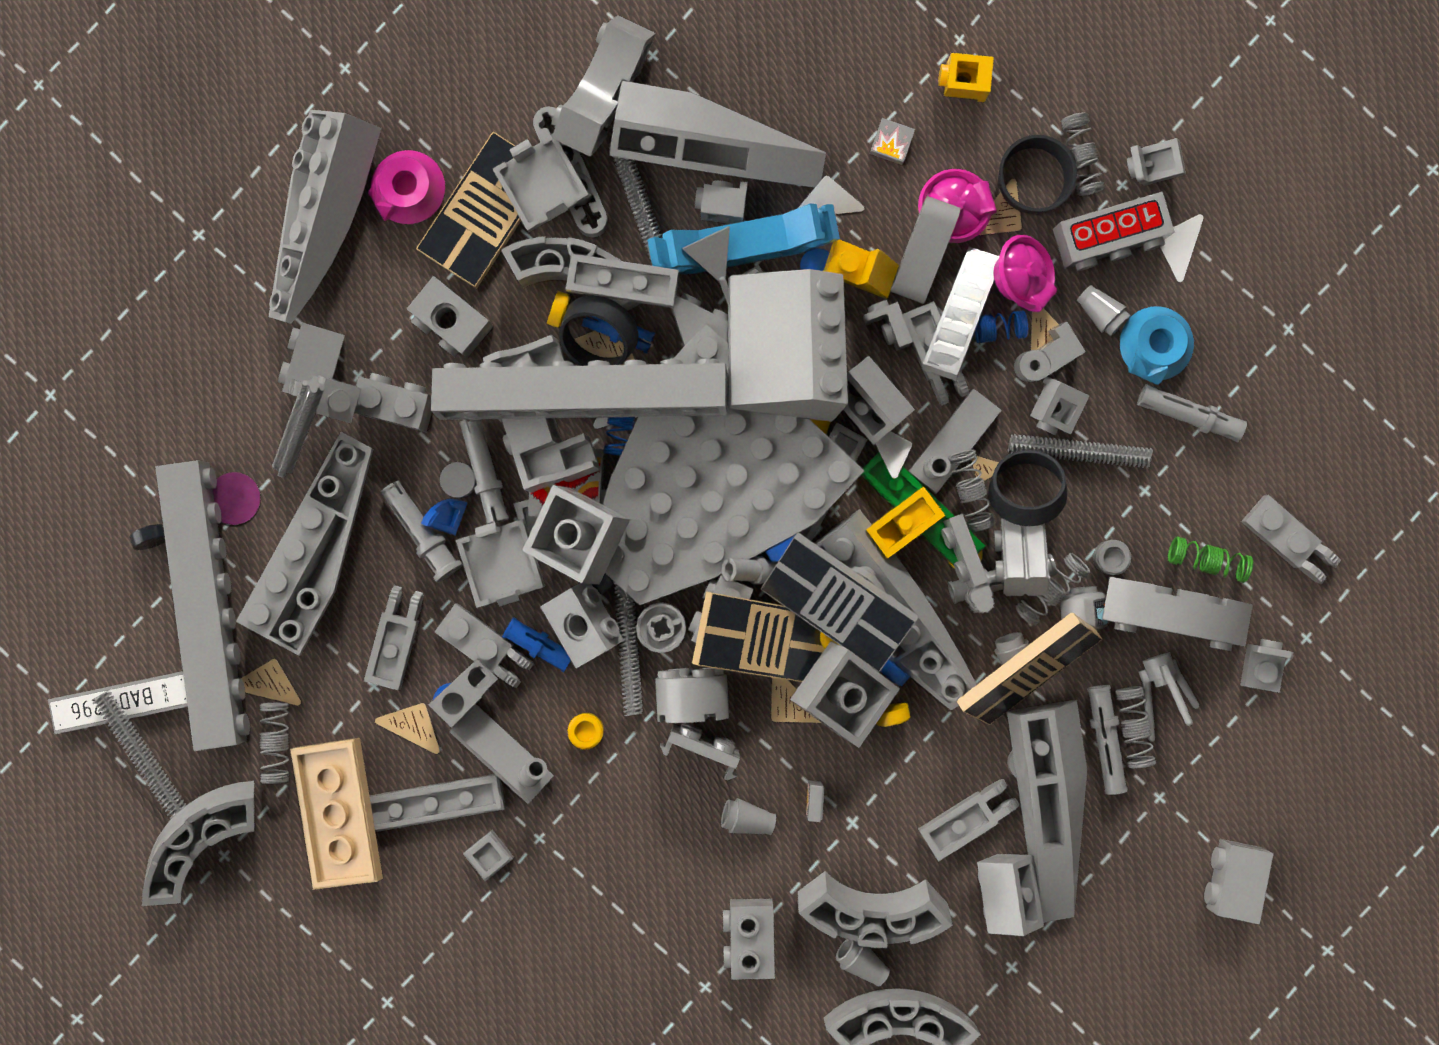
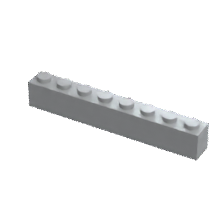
[431,358,728,420]
[155,460,250,751]

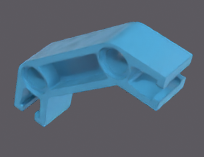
[647,203,840,274]

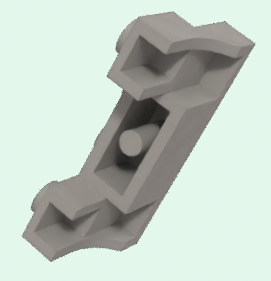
[483,335,600,493]

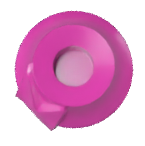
[368,150,445,224]
[918,169,997,243]
[994,235,1057,312]

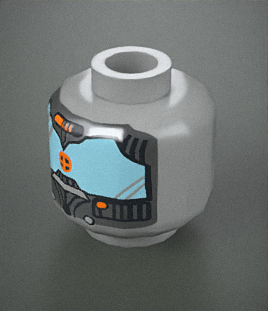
[1060,586,1109,631]

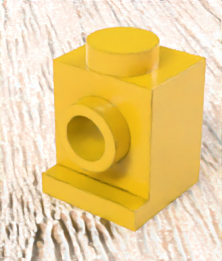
[938,53,994,102]

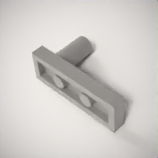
[566,254,680,308]
[909,389,1001,494]
[450,704,554,804]

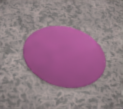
[213,472,260,525]

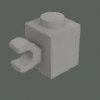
[288,375,361,423]

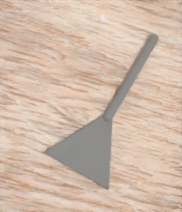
[682,226,730,304]

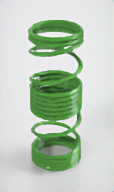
[1168,537,1253,583]

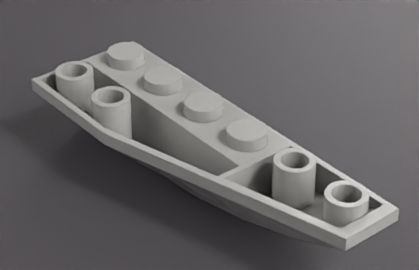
[609,81,826,187]
[268,109,381,324]
[236,432,374,656]
[814,509,977,710]
[1007,700,1087,923]

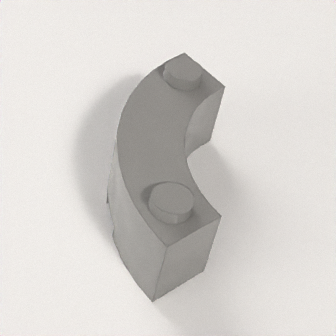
[552,15,656,157]
[501,237,641,311]
[1102,577,1253,651]
[142,781,255,906]
[798,871,953,948]
[824,988,981,1045]

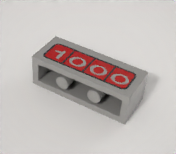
[1053,192,1175,271]

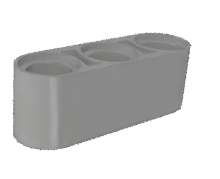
[890,196,961,304]

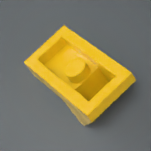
[823,240,899,299]
[866,487,945,559]

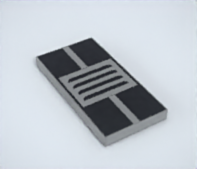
[761,532,919,672]

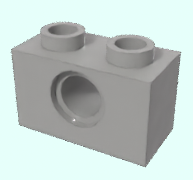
[407,276,493,358]
[540,583,624,668]

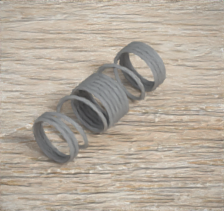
[1061,112,1105,196]
[948,450,996,532]
[1016,553,1090,626]
[1115,686,1156,769]
[260,702,289,784]

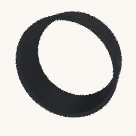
[998,135,1077,214]
[559,295,639,366]
[988,450,1067,526]

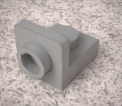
[862,300,913,351]
[1240,639,1293,693]

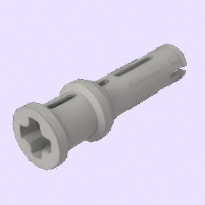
[380,481,463,583]

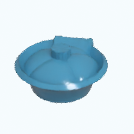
[1120,306,1194,385]

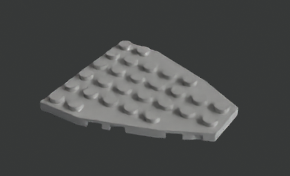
[603,323,864,605]

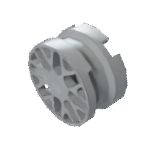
[636,602,686,653]

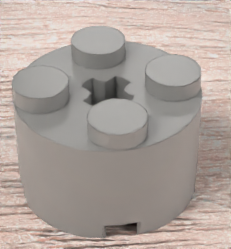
[655,667,729,723]

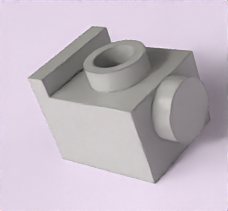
[695,181,748,224]
[1030,377,1089,435]

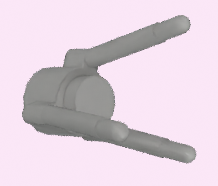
[1138,652,1199,742]

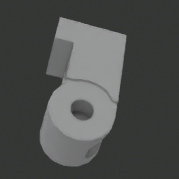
[1014,322,1086,382]
[428,659,498,728]

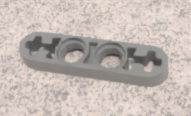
[533,106,608,238]

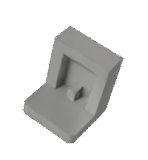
[1127,138,1186,186]

